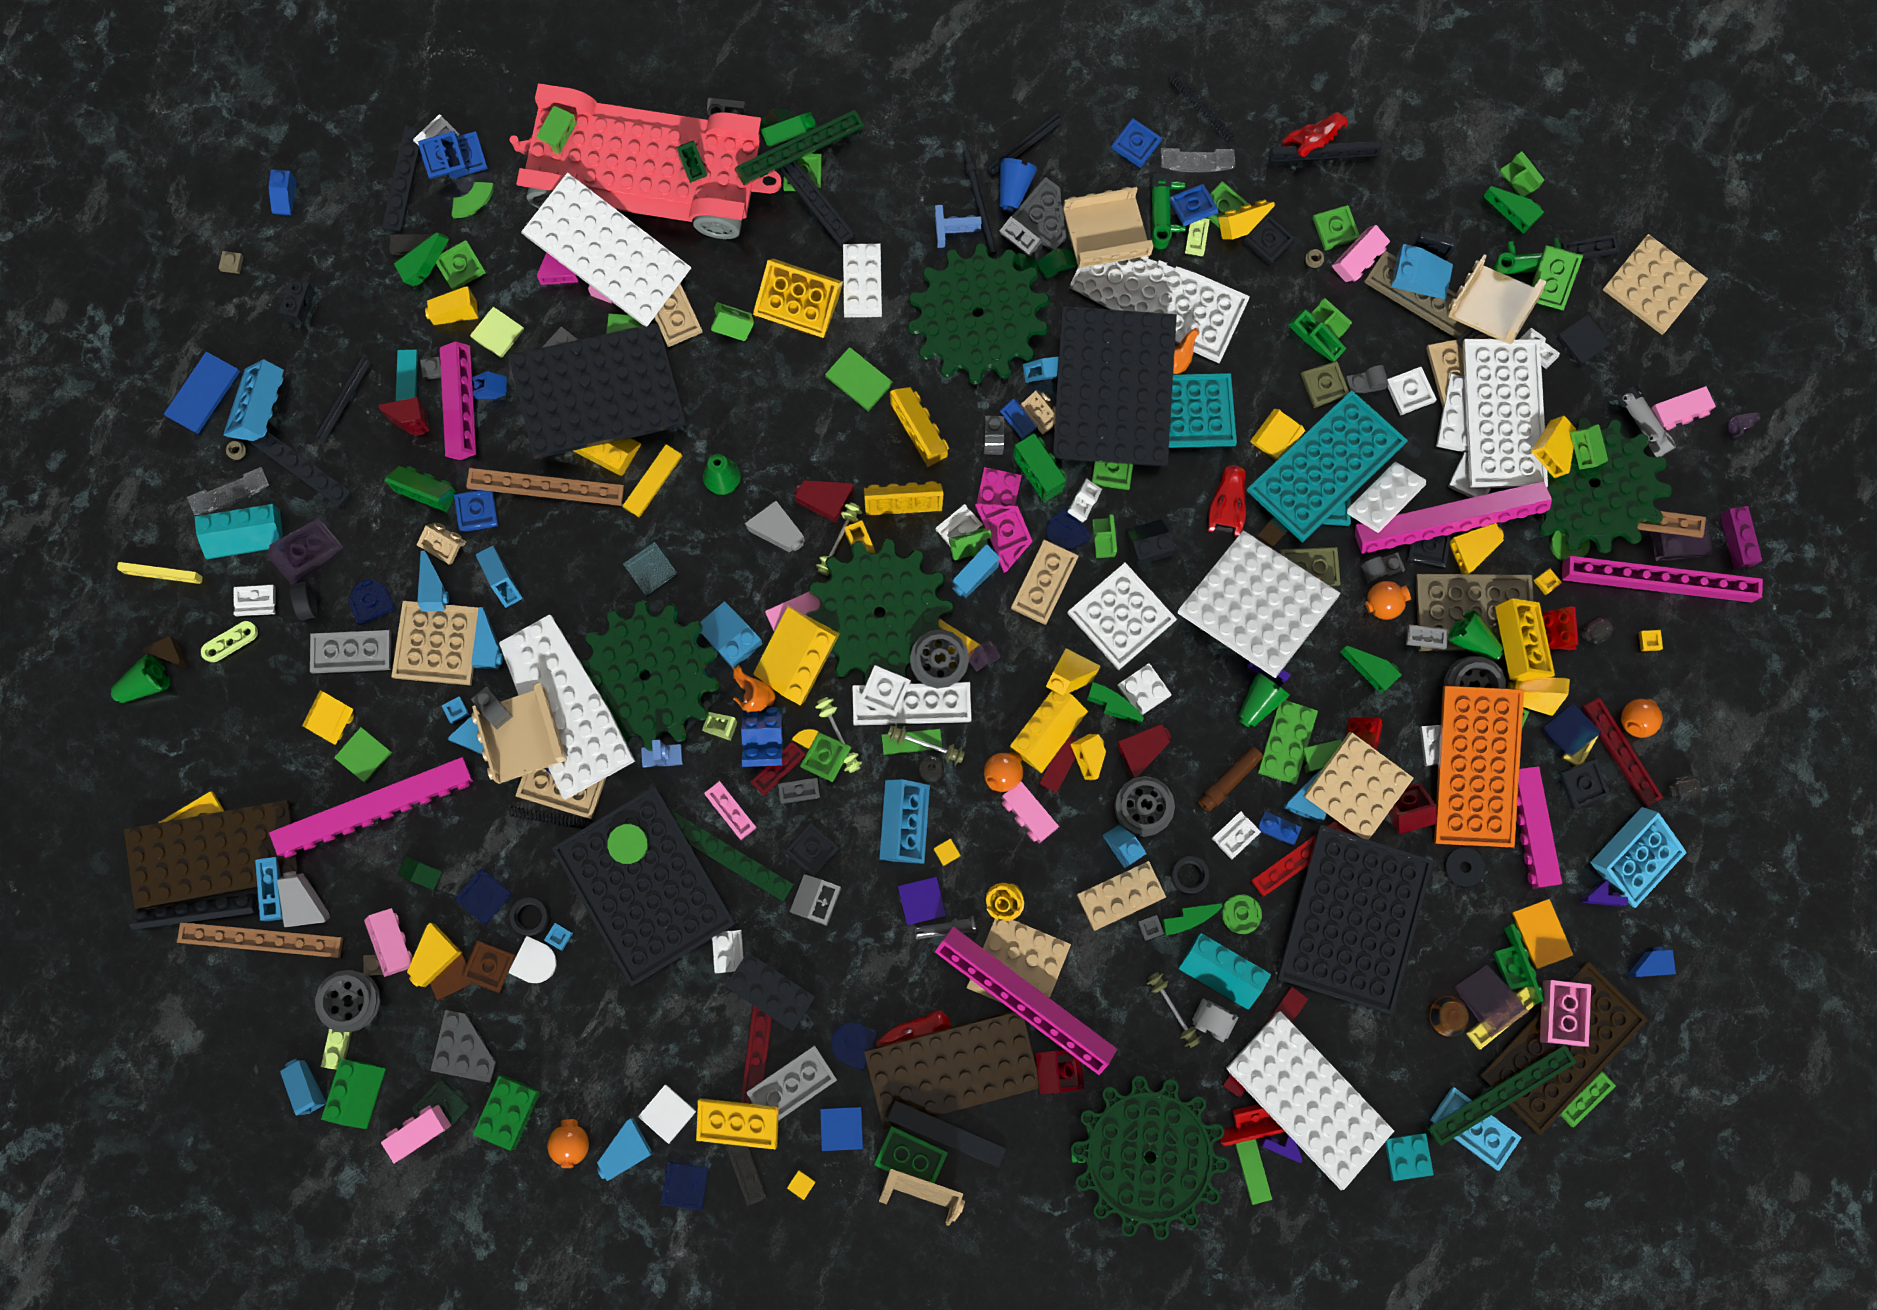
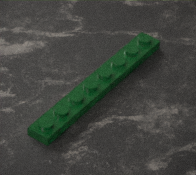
[734,110,865,186]
[670,810,794,902]
[1428,1045,1576,1146]

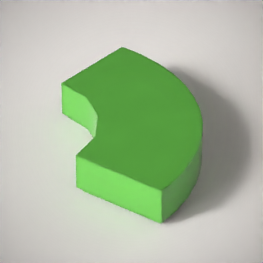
[452,182,494,218]

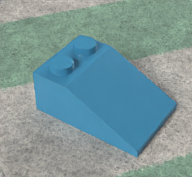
[1391,244,1453,300]
[701,601,763,670]

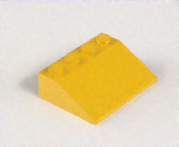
[753,259,843,338]
[864,481,943,515]
[753,606,840,705]

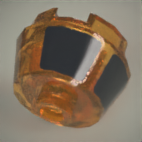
[1429,996,1469,1036]

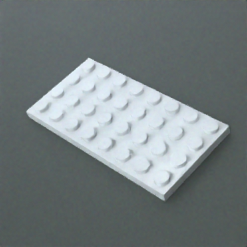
[522,172,691,327]
[1463,339,1548,488]
[1226,1011,1394,1190]

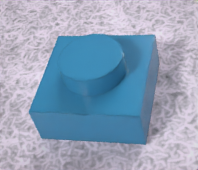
[442,696,470,724]
[544,923,573,951]

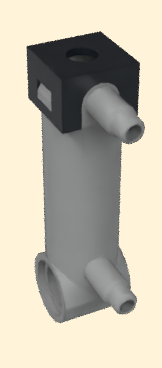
[1616,385,1676,457]

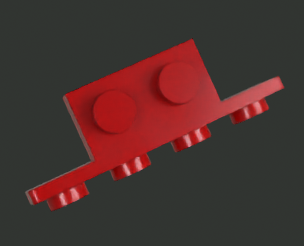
[1219,1104,1285,1146]

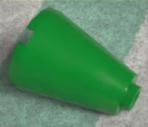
[702,454,741,495]
[1447,610,1503,661]
[111,655,171,703]
[1238,672,1290,728]

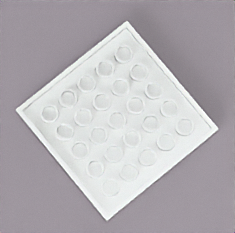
[1178,531,1340,678]

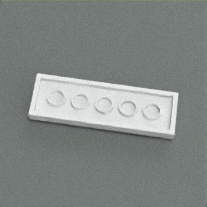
[853,682,971,725]

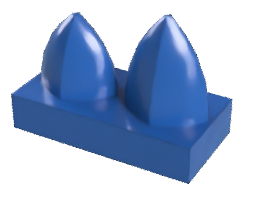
[1257,811,1302,846]

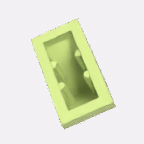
[702,712,737,741]

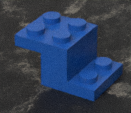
[417,131,488,179]
[741,707,783,767]

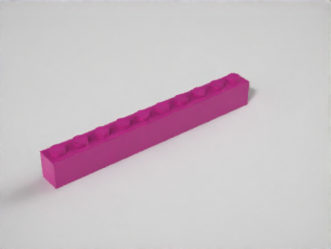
[1355,481,1552,554]
[1562,556,1763,603]
[269,757,473,858]
[935,927,1117,1075]

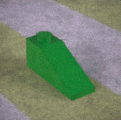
[761,112,817,148]
[1483,186,1544,234]
[394,232,449,286]
[1340,646,1402,694]

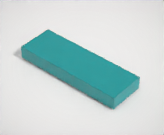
[396,350,418,401]

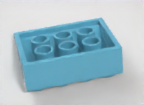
[1590,807,1687,908]

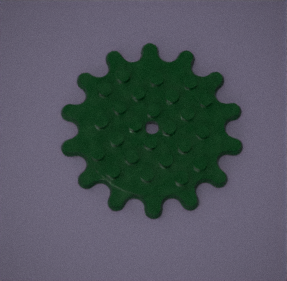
[907,243,1050,385]
[1539,418,1672,553]
[805,538,954,685]
[580,600,720,751]
[1071,1076,1229,1240]

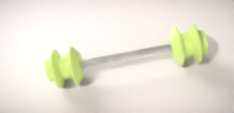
[816,503,862,576]
[815,697,862,773]

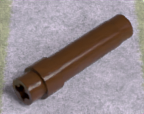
[1198,746,1263,812]

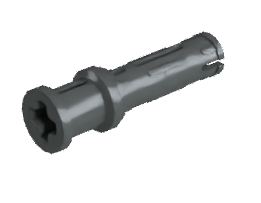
[915,916,976,940]

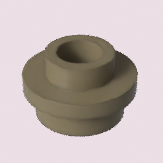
[1305,249,1324,268]
[226,441,246,460]

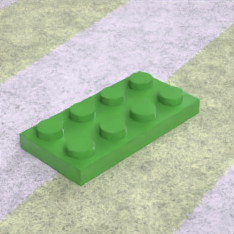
[1257,700,1318,785]

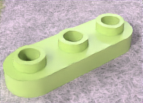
[201,621,258,662]

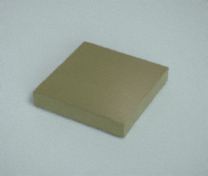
[1301,361,1349,408]

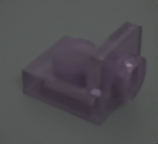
[1728,412,1760,438]
[968,641,1001,671]

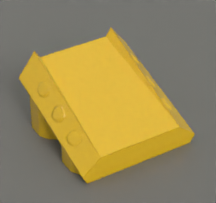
[1250,409,1305,461]
[302,690,354,745]

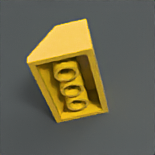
[890,387,949,467]
[574,438,641,476]
[1495,598,1555,681]
[1010,690,1088,774]

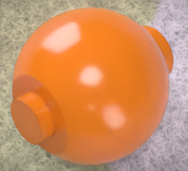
[1365,581,1411,620]
[1621,699,1663,738]
[984,752,1023,792]
[547,1119,589,1168]

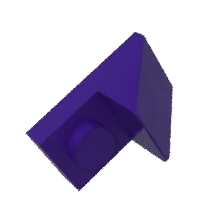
[1581,880,1628,907]
[1259,1133,1302,1163]

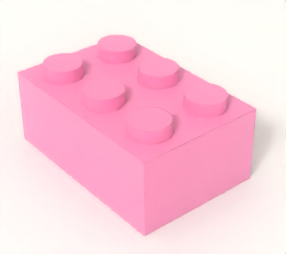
[1540,980,1591,1047]

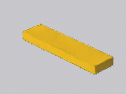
[623,445,682,517]

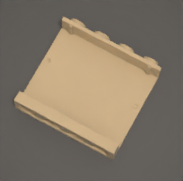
[1063,187,1154,268]
[1449,255,1546,345]
[471,683,567,784]
[879,1169,965,1226]

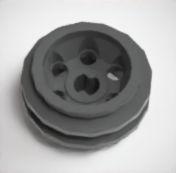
[910,629,969,689]
[1444,656,1506,689]
[1114,776,1175,837]
[315,970,381,1032]

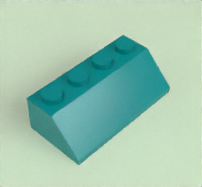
[194,504,284,559]
[1178,933,1271,1010]

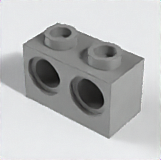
[1000,216,1042,256]

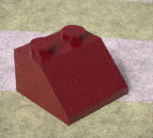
[379,397,430,436]
[1389,782,1437,834]
[1036,1050,1085,1094]

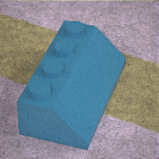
[223,359,284,441]
[880,779,930,864]

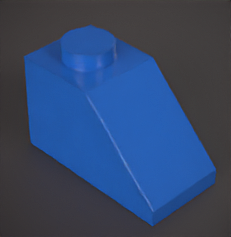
[268,169,297,215]
[472,371,508,399]
[1628,946,1676,977]

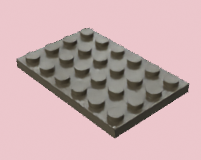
[1415,574,1533,652]

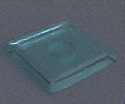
[623,542,677,596]

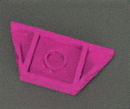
[975,503,1033,573]

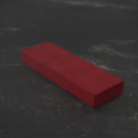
[1039,735,1079,793]
[750,741,806,796]

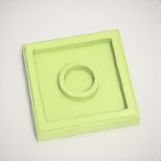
[470,307,524,359]

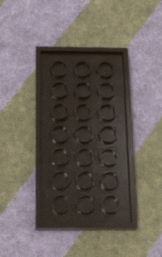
[124,800,300,909]
[1479,962,1648,1135]
[864,1011,1039,1130]

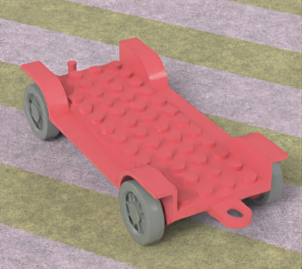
[510,84,782,239]

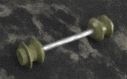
[887,723,965,765]
[1146,972,1202,1048]

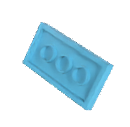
[1430,1087,1522,1171]

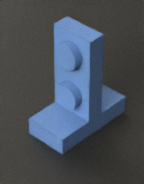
[935,205,981,248]
[641,740,683,768]

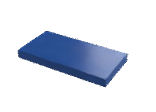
[164,352,240,434]

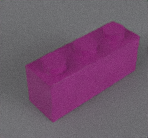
[1720,506,1762,569]

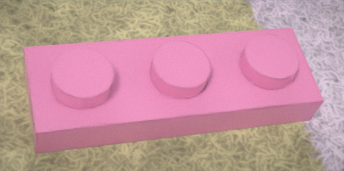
[704,781,756,840]

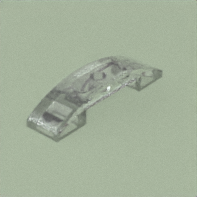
[1161,148,1235,172]
[187,467,269,515]

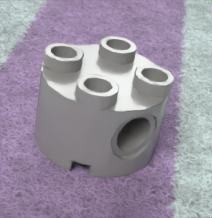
[1192,998,1239,1042]

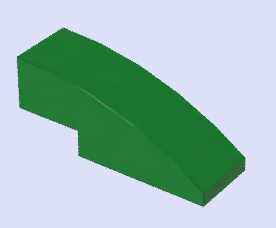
[1287,309,1346,362]
[1087,682,1144,725]
[1161,903,1222,936]

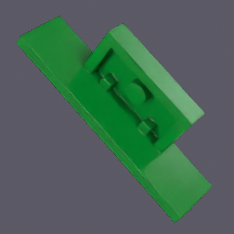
[1493,924,1544,1005]

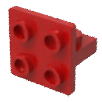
[1542,606,1578,650]
[1346,717,1383,751]

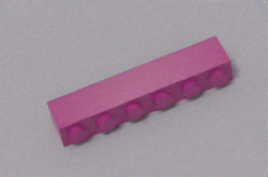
[440,341,476,460]
[1516,766,1562,889]

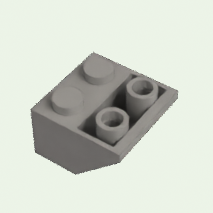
[790,874,841,926]

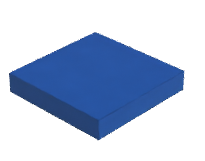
[1111,118,1163,168]
[1170,184,1218,226]
[454,490,499,533]
[820,1107,863,1151]

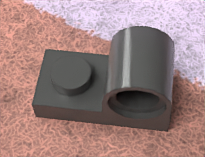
[707,98,746,118]
[1345,365,1389,395]
[984,416,1004,455]
[1361,553,1405,584]
[471,687,513,730]

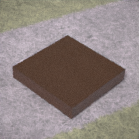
[461,941,516,993]
[430,946,473,1000]

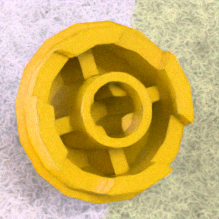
[986,883,1024,921]

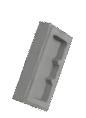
[1406,625,1448,649]

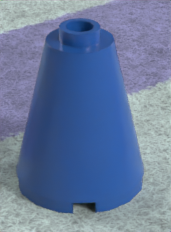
[1000,158,1037,213]

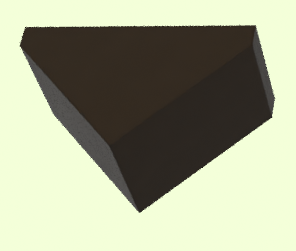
[1256,517,1289,549]
[142,636,187,668]

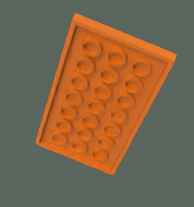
[1434,686,1524,847]

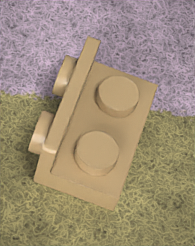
[1020,391,1056,434]
[417,522,466,564]

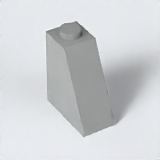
[745,501,805,552]
[277,871,330,927]

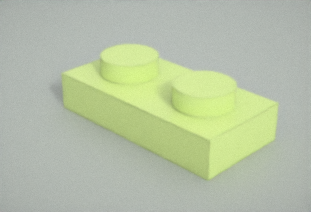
[1185,218,1210,256]
[321,1028,352,1070]

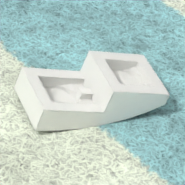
[1519,328,1560,369]
[1068,479,1102,522]

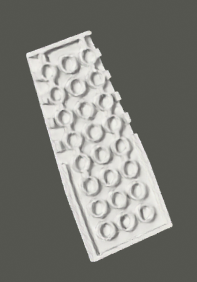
[1070,256,1250,363]
[499,615,635,800]

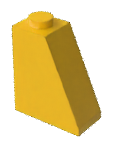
[425,287,479,325]
[1530,416,1576,478]
[1450,523,1504,574]
[1046,649,1100,696]
[1506,677,1570,716]
[407,923,462,987]

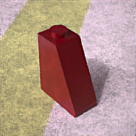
[794,480,854,523]
[1117,724,1171,779]

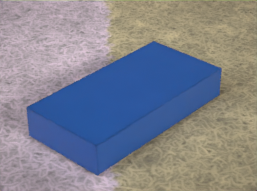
[1000,398,1038,440]

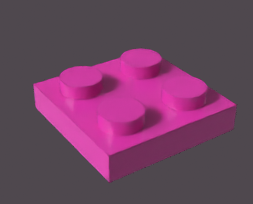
[977,467,1022,506]

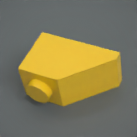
[1071,734,1106,780]

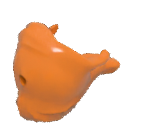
[1173,328,1200,375]
[733,665,775,712]

